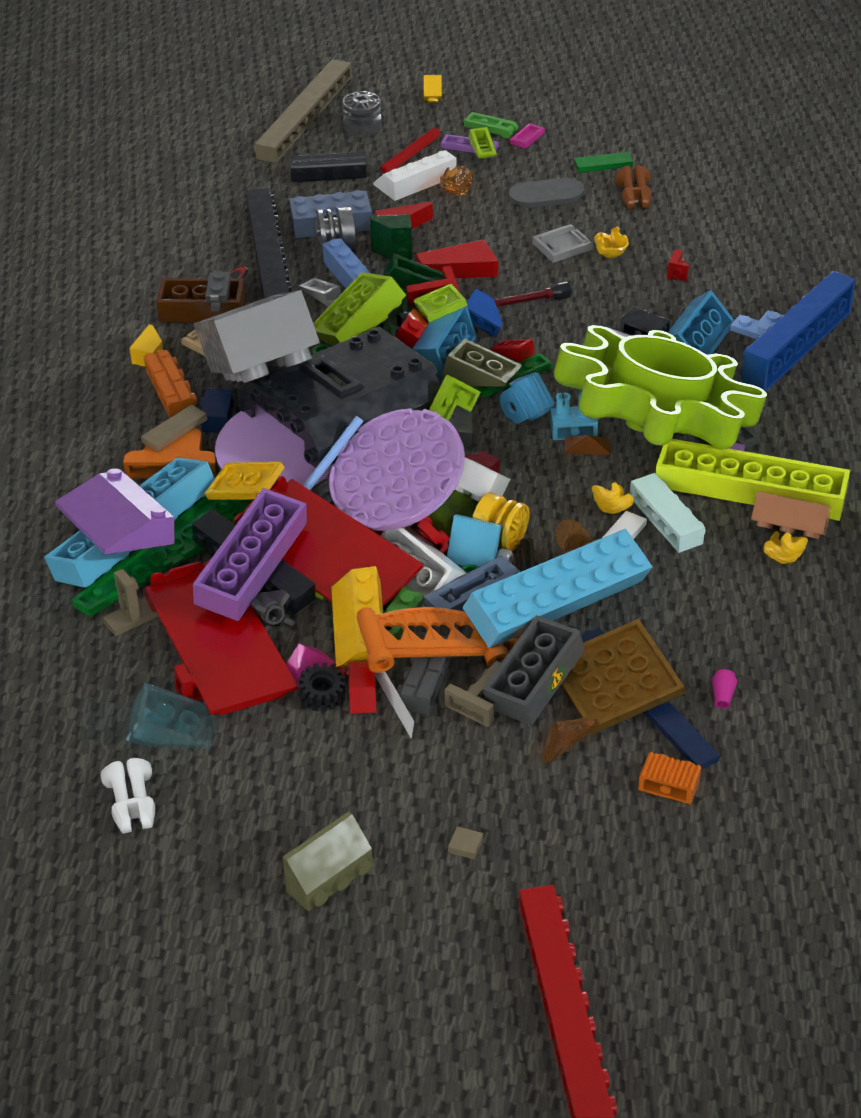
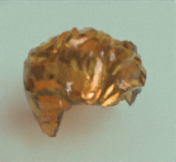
[440,166,474,196]

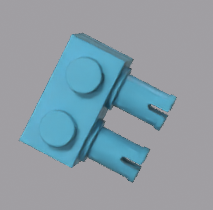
[550,392,598,440]

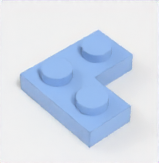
[730,310,784,339]

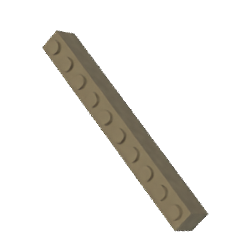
[254,59,352,163]

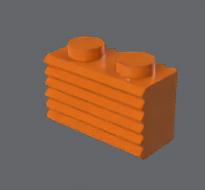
[638,752,701,805]

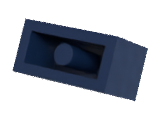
[200,389,234,433]

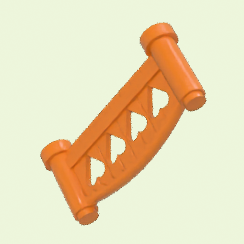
[357,607,509,673]

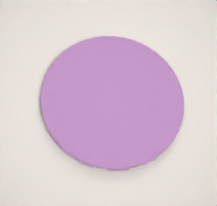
[215,404,335,486]
[329,408,465,531]

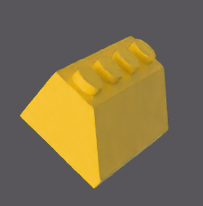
[331,566,383,670]

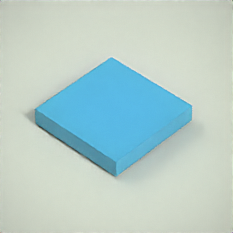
[447,514,502,573]

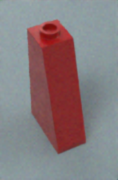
[416,240,498,279]

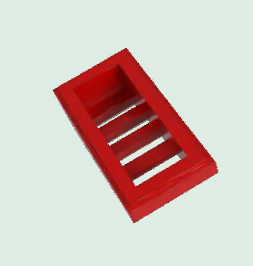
[489,339,535,362]

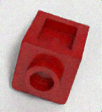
[667,249,689,282]
[174,664,202,705]

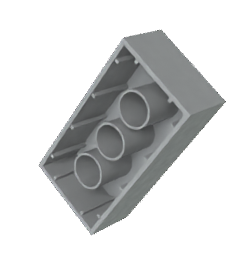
[194,290,320,383]

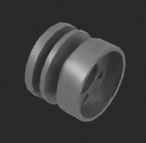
[342,91,382,137]
[315,207,356,252]

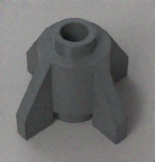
[251,590,295,632]

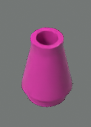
[711,669,737,709]

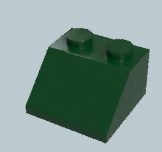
[370,214,412,260]

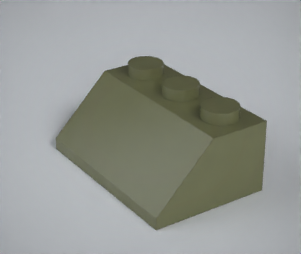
[283,811,373,911]

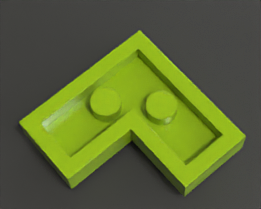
[429,374,481,421]

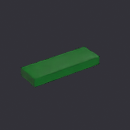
[574,152,633,173]

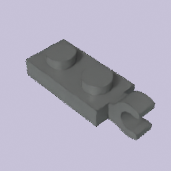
[205,271,231,312]

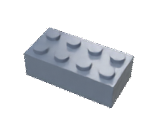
[289,190,372,238]

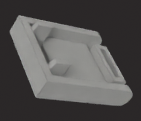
[532,224,594,263]

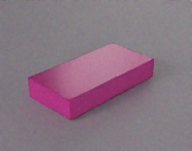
[510,123,545,149]

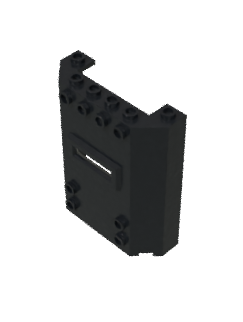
[237,327,441,468]

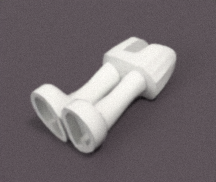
[100,758,155,834]

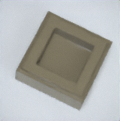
[448,826,483,860]

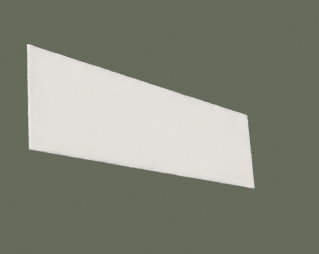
[375,672,414,739]

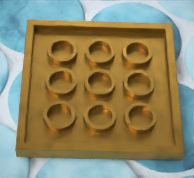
[561,619,685,735]

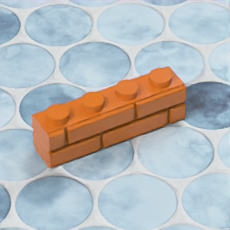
[144,350,198,418]

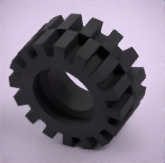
[298,663,345,711]

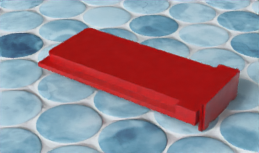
[234,476,424,607]
[145,559,298,715]

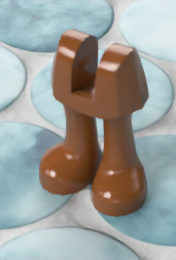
[615,165,652,210]

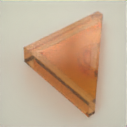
[541,717,600,764]

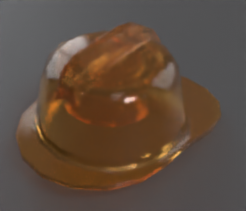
[555,519,594,555]

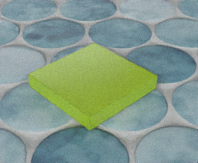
[414,284,468,323]

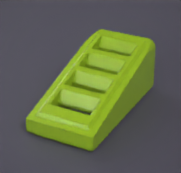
[468,127,497,159]

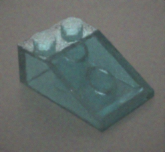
[126,682,216,749]

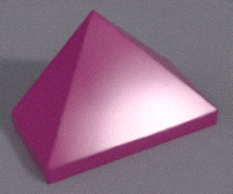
[286,644,336,687]

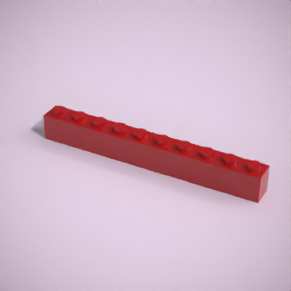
[519,885,617,1118]

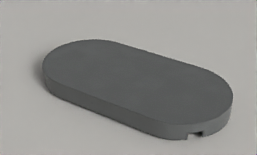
[509,178,584,208]

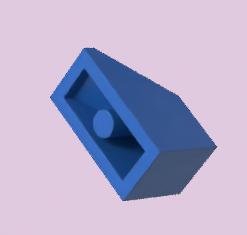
[467,289,503,337]

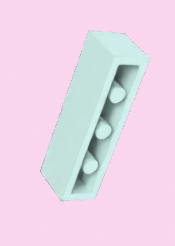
[630,473,705,553]

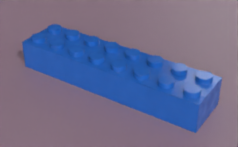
[740,271,856,392]

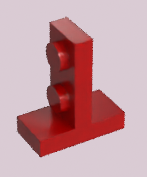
[406,266,461,306]

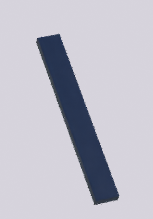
[581,627,720,770]

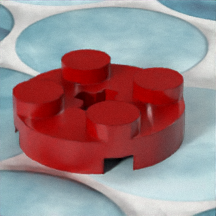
[410,516,450,554]

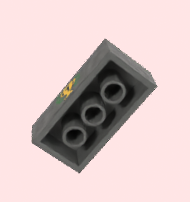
[482,615,585,725]

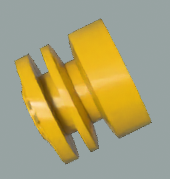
[472,492,530,551]

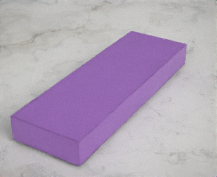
[440,134,499,153]

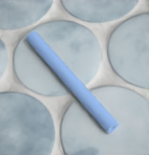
[303,416,363,490]

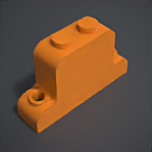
[123,428,217,479]

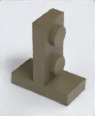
[103,569,158,637]
[444,661,501,727]

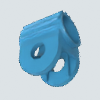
[500,372,555,424]

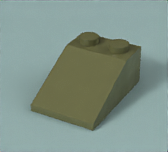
[441,339,522,387]

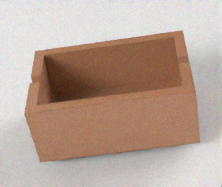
[751,491,832,539]

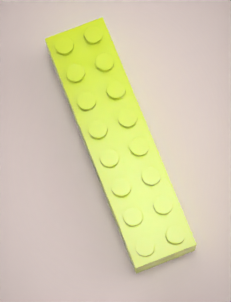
[656,439,850,521]

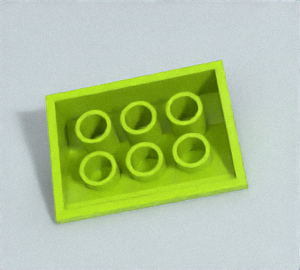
[313,272,406,346]

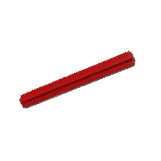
[380,127,440,174]

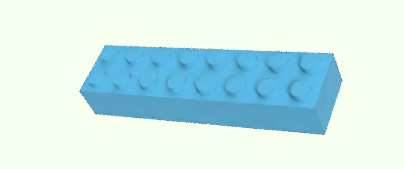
[44,457,214,587]
[463,528,653,649]

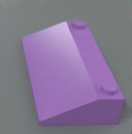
[55,469,174,554]

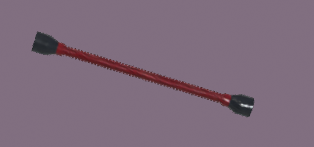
[397,282,571,327]

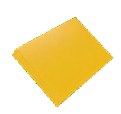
[205,461,285,500]

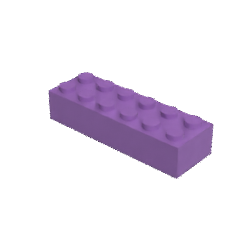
[193,488,307,621]

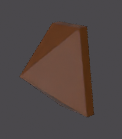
[565,435,610,455]

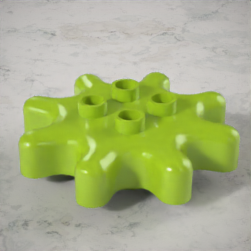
[554,326,767,449]

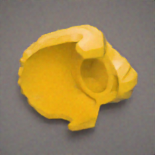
[594,226,629,258]
[592,482,634,514]
[763,531,808,564]

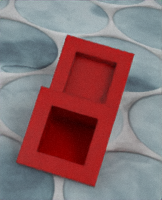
[348,661,377,714]

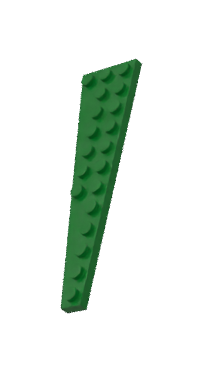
[72,496,254,617]

